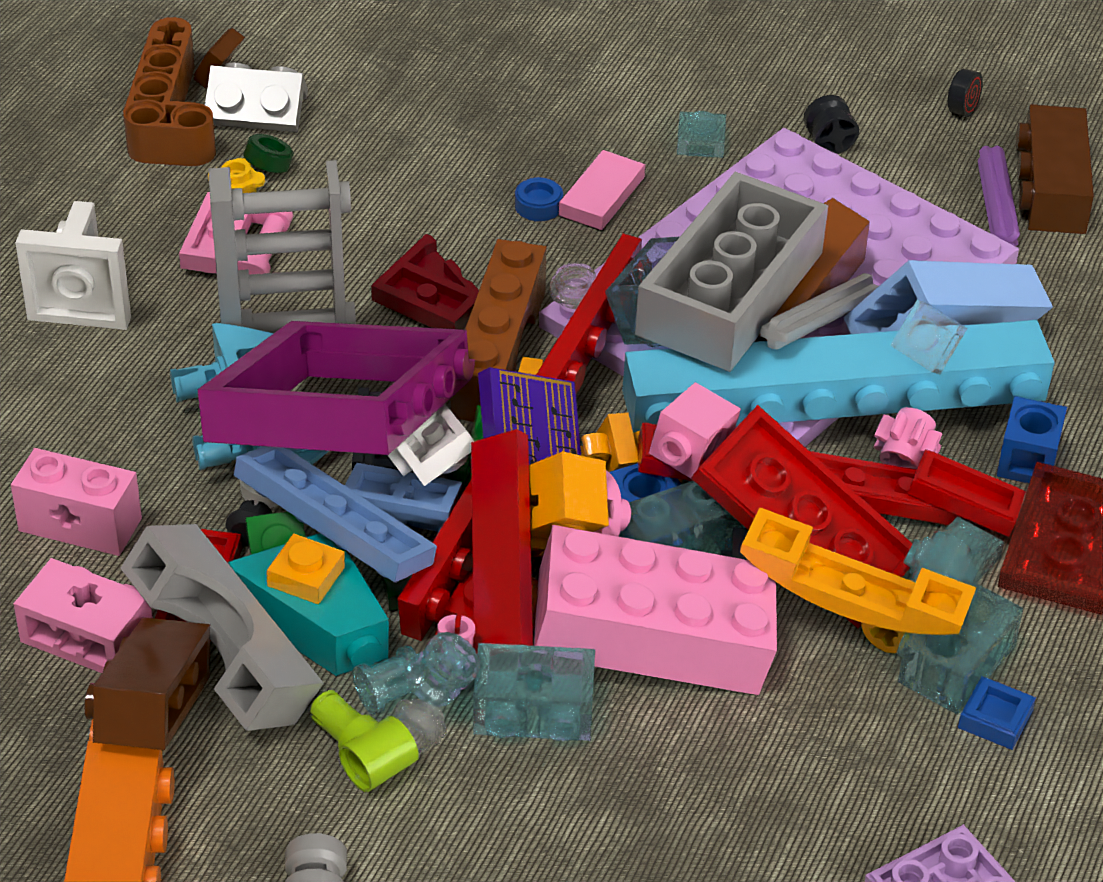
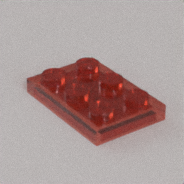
[997,462,1103,615]

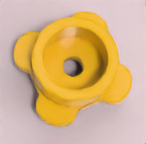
[208,158,265,193]

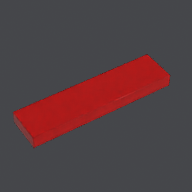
[471,429,533,660]

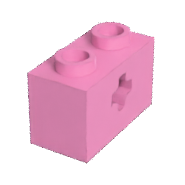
[11,448,142,556]
[13,558,153,673]

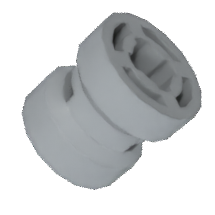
[285,833,347,882]

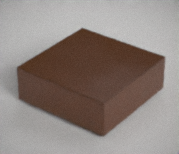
[193,28,245,89]

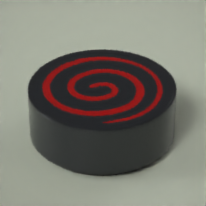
[947,68,983,117]

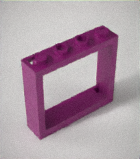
[197,321,475,455]

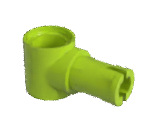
[310,690,419,792]

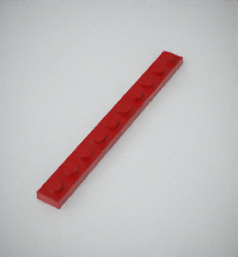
[398,233,647,641]

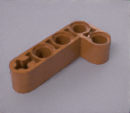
[123,17,216,166]

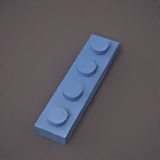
[234,446,437,582]

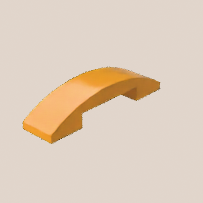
[740,508,976,635]

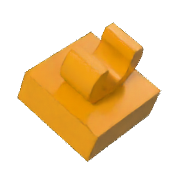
[580,412,638,472]

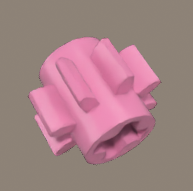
[874,407,942,469]

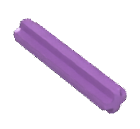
[978,145,1020,246]

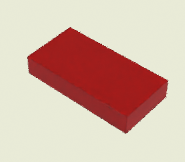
[907,449,1026,537]

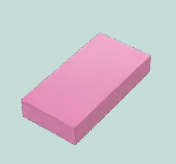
[559,150,645,230]

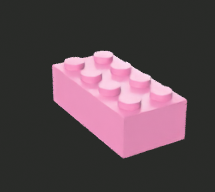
[533,525,777,695]

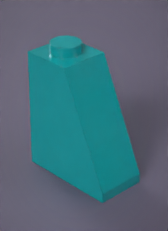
[228,533,389,676]

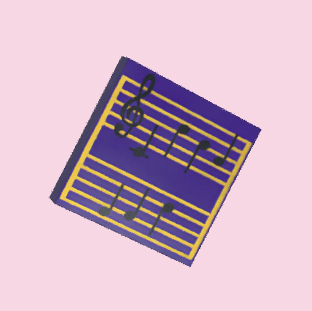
[478,367,581,465]

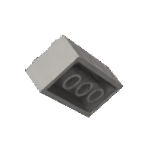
[635,171,828,372]

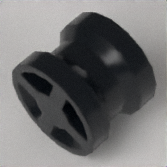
[803,95,860,154]

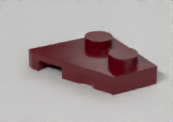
[371,234,479,330]

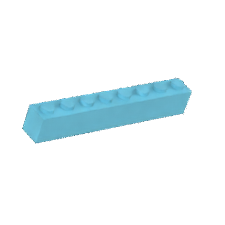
[622,320,1055,433]

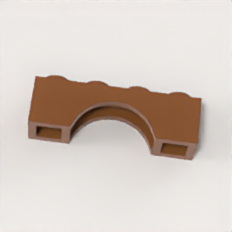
[450,239,547,422]

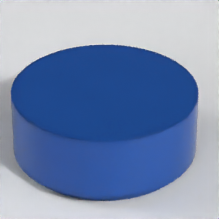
[515,177,563,221]

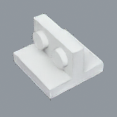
[15,201,131,330]

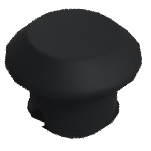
[225,500,272,547]

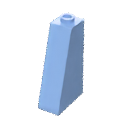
[844,260,1053,334]

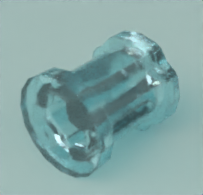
[352,645,428,715]

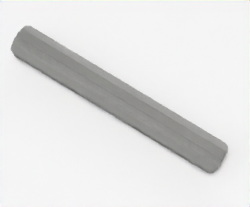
[760,273,879,350]

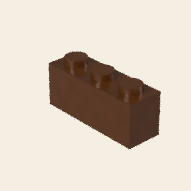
[1016,104,1094,234]
[84,617,211,750]

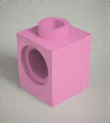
[649,382,741,478]

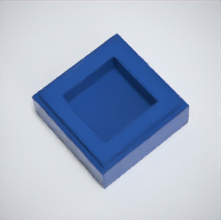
[958,676,1036,750]

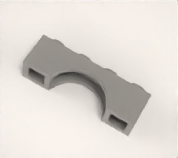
[120,524,323,731]

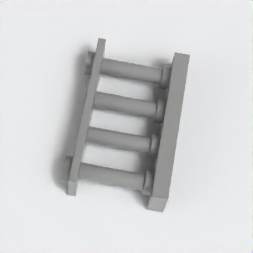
[208,160,356,333]

